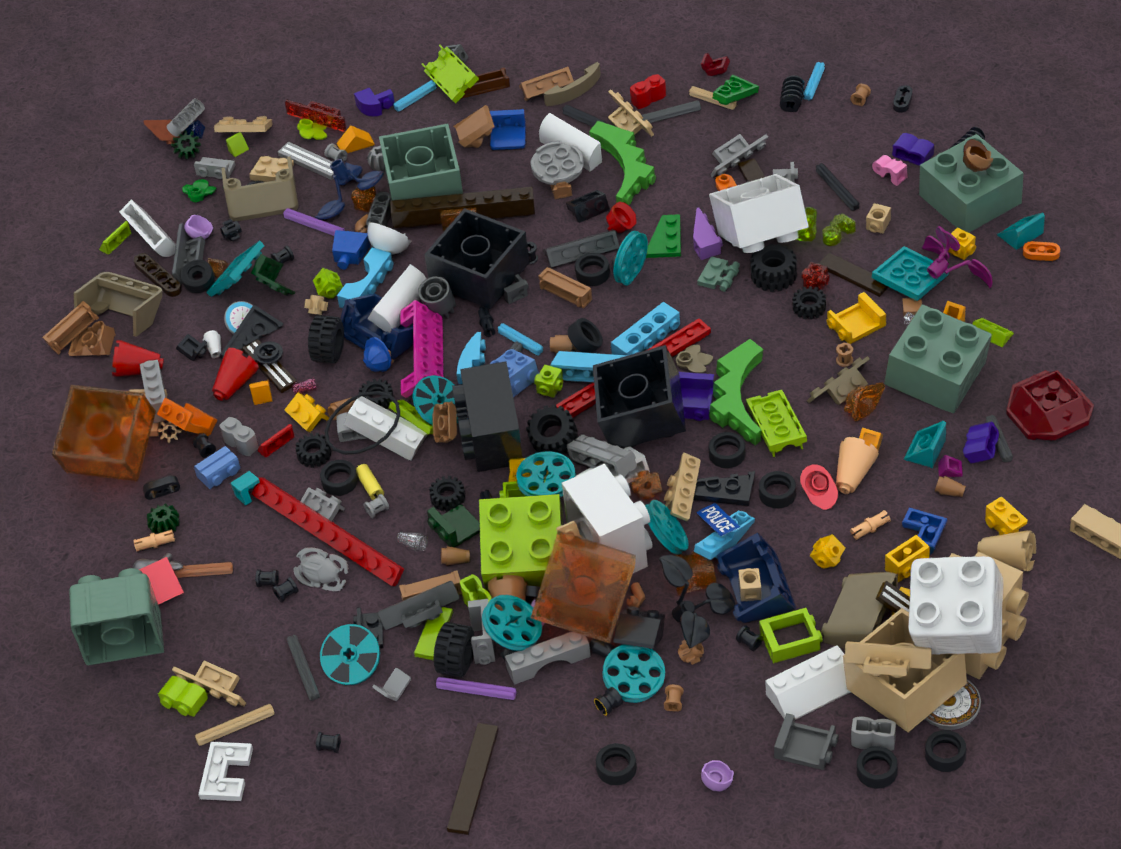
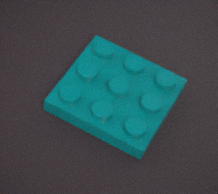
[206,240,265,297]
[872,246,949,301]

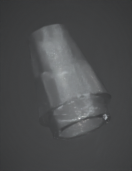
[397,532,428,552]

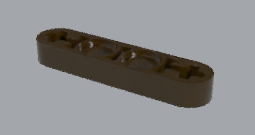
[134,253,182,297]

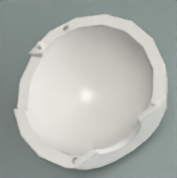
[367,222,411,255]

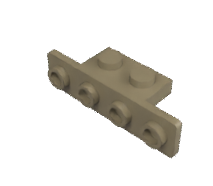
[807,356,870,405]

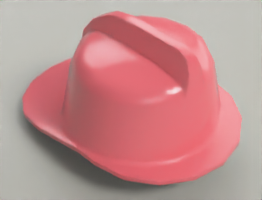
[800,464,838,510]

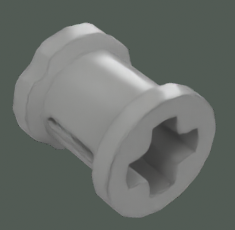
[324,143,348,162]
[363,494,389,518]

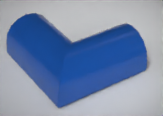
[902,508,947,555]

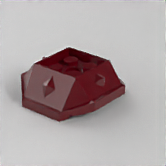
[1006,370,1094,440]

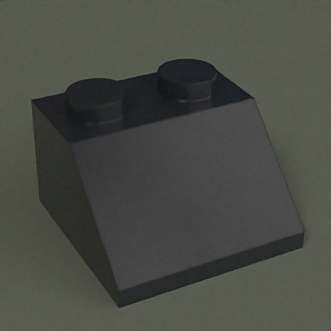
[613,606,665,649]

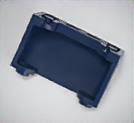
[340,293,414,360]
[717,533,796,623]

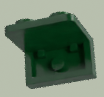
[251,254,296,296]
[427,505,480,548]

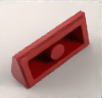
[257,424,294,457]

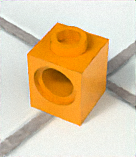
[859,428,883,451]

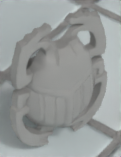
[294,547,349,591]

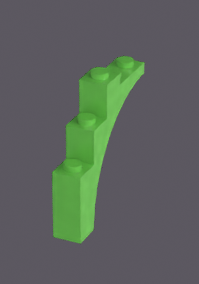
[589,121,656,205]
[709,339,763,445]

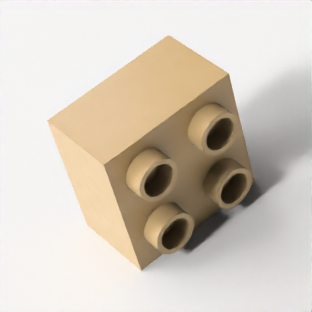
[965,552,1029,679]
[843,608,967,732]

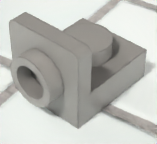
[773,162,798,183]

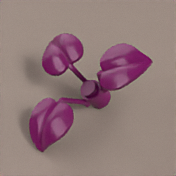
[922,226,992,289]

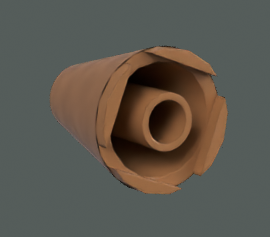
[487,575,528,625]

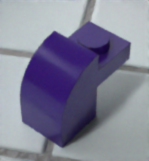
[354,88,395,116]

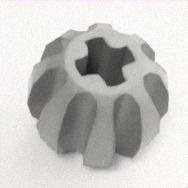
[367,146,385,171]

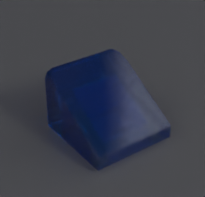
[183,120,205,139]

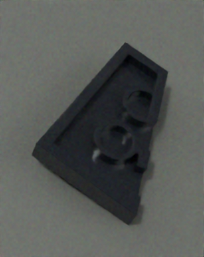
[693,471,755,506]

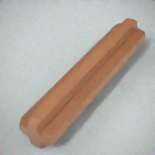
[174,562,233,578]

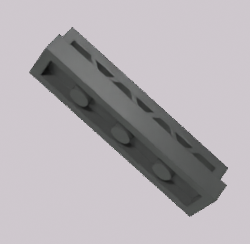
[543,230,619,267]

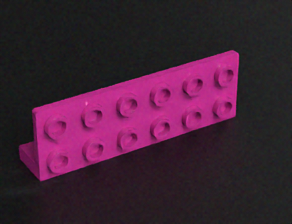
[400,300,444,402]

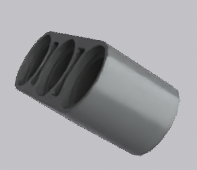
[366,192,391,229]

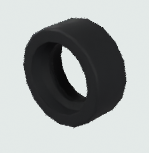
[575,253,610,286]
[567,318,603,353]
[708,432,746,469]
[320,460,358,496]
[759,471,796,508]
[925,730,966,772]
[596,743,637,785]
[857,746,898,789]

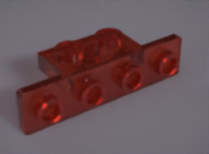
[285,99,346,132]

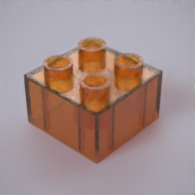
[52,385,156,481]
[531,530,636,643]

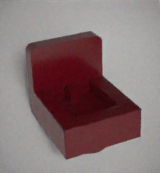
[701,53,730,76]

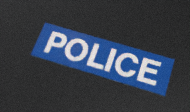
[696,503,740,536]

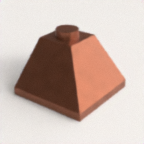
[144,120,183,144]

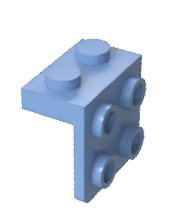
[490,349,539,397]

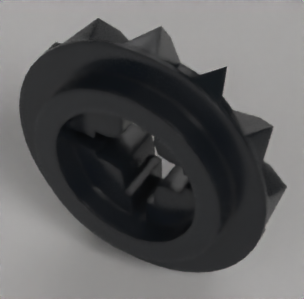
[253,341,283,366]

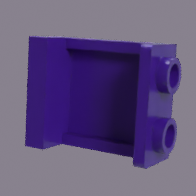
[679,372,715,421]

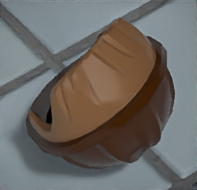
[963,139,993,172]

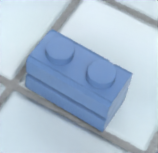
[194,446,241,489]

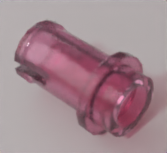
[292,378,317,395]

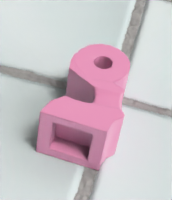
[872,155,908,186]

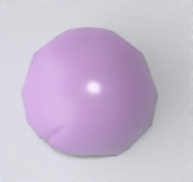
[184,215,213,240]
[701,760,734,791]

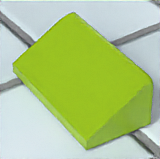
[99,221,131,254]
[973,318,1014,347]

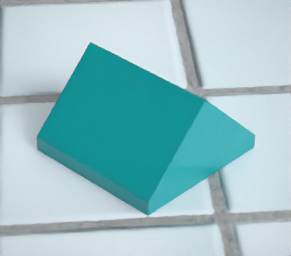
[997,213,1045,250]
[904,421,946,468]

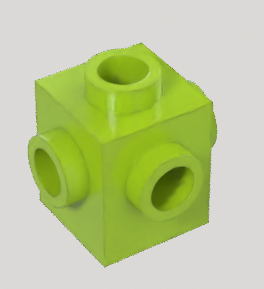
[313,268,343,299]
[534,365,563,398]

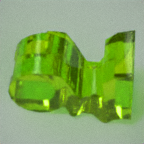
[796,207,817,241]
[822,213,856,246]

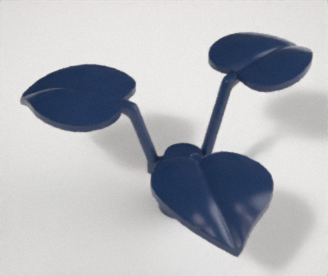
[315,159,385,219]

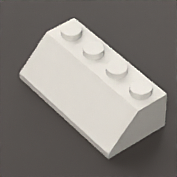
[344,396,428,460]
[765,645,851,720]

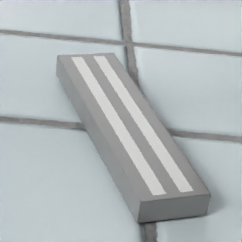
[278,142,335,180]

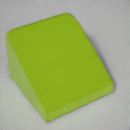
[226,132,249,157]

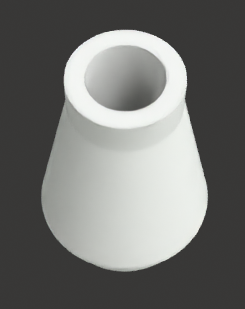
[203,330,222,358]

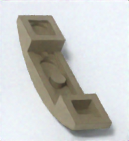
[544,62,601,106]

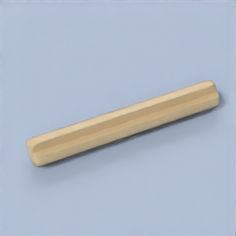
[195,704,274,746]

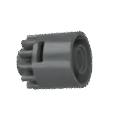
[418,276,457,319]

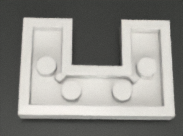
[198,742,253,801]

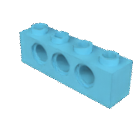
[611,302,680,356]

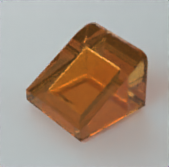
[207,258,228,278]

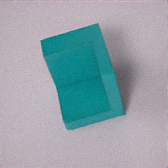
[230,471,260,505]

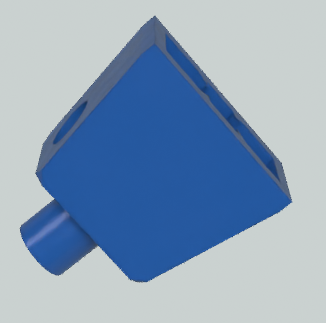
[332,230,370,269]

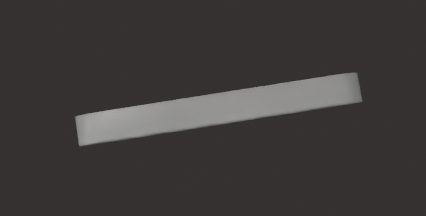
[167,98,205,137]

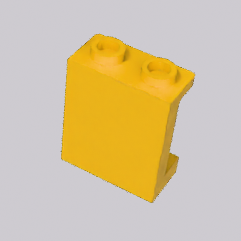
[826,292,886,344]

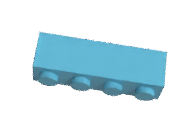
[550,351,627,382]

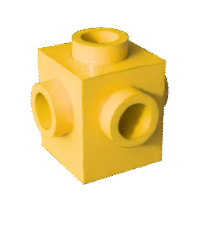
[948,227,976,260]
[810,534,845,569]

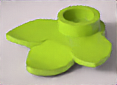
[297,119,328,140]

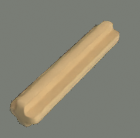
[689,86,737,110]

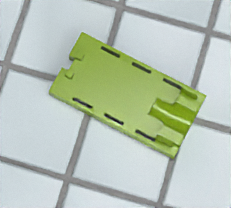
[422,45,479,103]
[746,390,807,457]

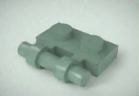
[697,256,740,291]

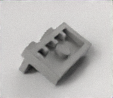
[194,157,235,179]
[300,487,345,522]

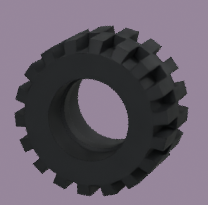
[750,244,797,292]
[308,315,344,363]
[526,405,578,455]
[433,622,475,677]

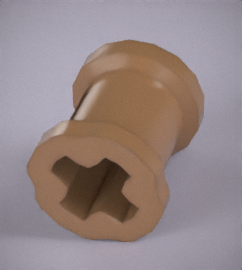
[850,83,871,106]
[836,343,853,367]
[664,684,684,711]

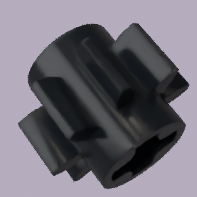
[220,219,242,241]

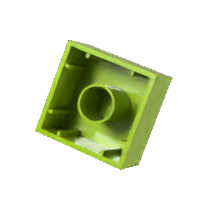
[479,494,566,591]

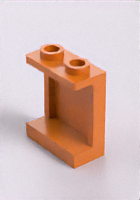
[157,398,217,436]

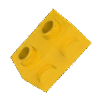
[885,535,930,582]

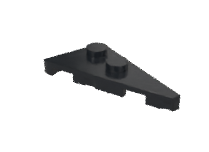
[219,305,284,359]

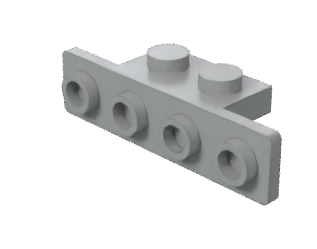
[711,134,768,178]

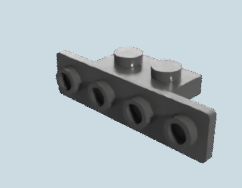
[172,223,205,284]
[378,581,459,630]

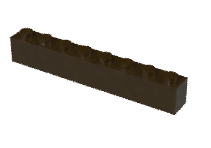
[390,187,535,228]

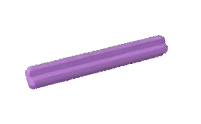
[283,208,345,236]
[436,677,517,700]

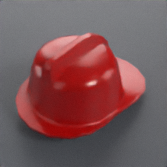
[606,202,636,233]

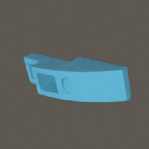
[457,332,486,384]
[694,510,755,560]

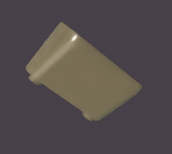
[821,572,898,649]

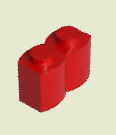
[630,74,666,109]

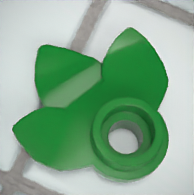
[182,179,217,202]

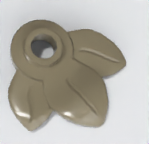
[676,345,713,373]

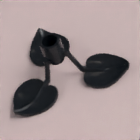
[659,555,735,649]

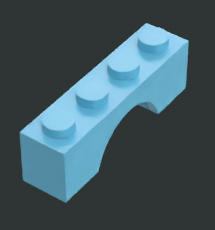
[337,247,394,308]

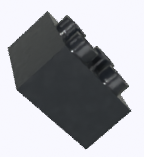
[424,208,530,309]
[593,345,686,448]
[452,361,522,472]

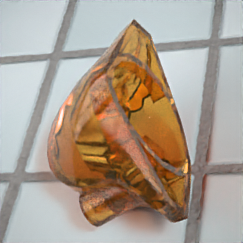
[844,382,885,421]

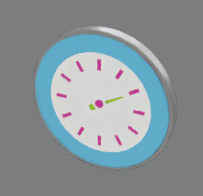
[224,301,253,334]

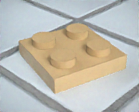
[249,156,294,182]

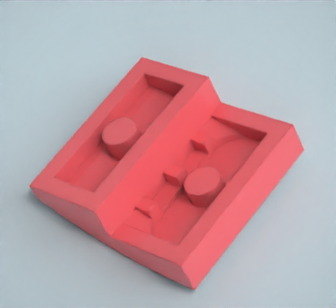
[139,557,184,605]

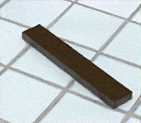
[447,723,499,835]

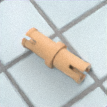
[850,510,891,540]
[134,529,175,552]

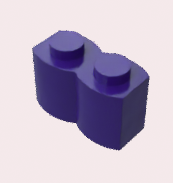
[892,133,934,166]
[963,421,999,463]

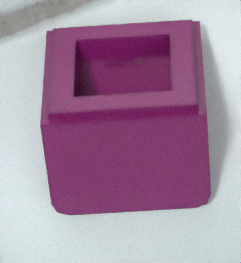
[938,455,963,477]

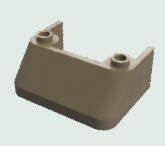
[221,156,299,221]
[74,272,162,337]

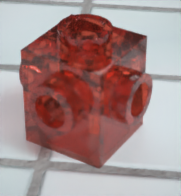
[801,262,830,291]

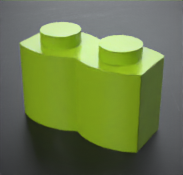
[460,574,491,606]
[158,676,208,717]

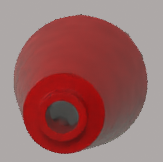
[112,340,164,377]
[212,348,259,401]

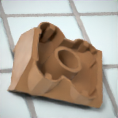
[453,105,495,148]
[68,321,116,356]
[432,401,457,443]

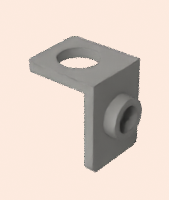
[372,668,411,701]

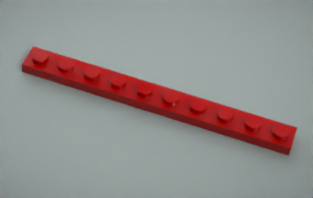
[556,318,711,418]
[251,477,404,586]

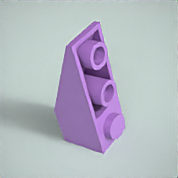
[693,208,723,260]

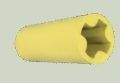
[356,464,384,500]

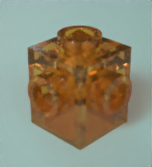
[351,186,376,212]
[631,470,663,499]

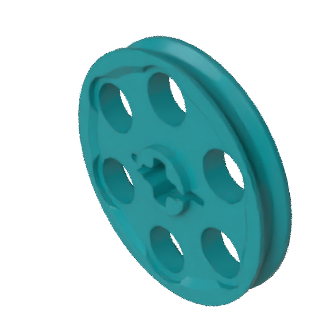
[613,231,648,285]
[516,451,576,497]
[645,500,689,555]
[482,595,542,651]
[602,644,665,703]

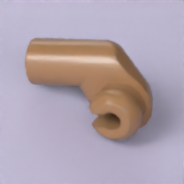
[355,214,368,233]
[627,582,645,608]

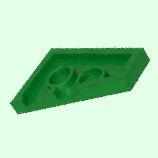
[712,75,759,105]
[646,214,681,258]

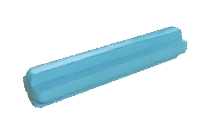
[803,62,825,100]
[393,80,437,112]
[498,323,544,356]

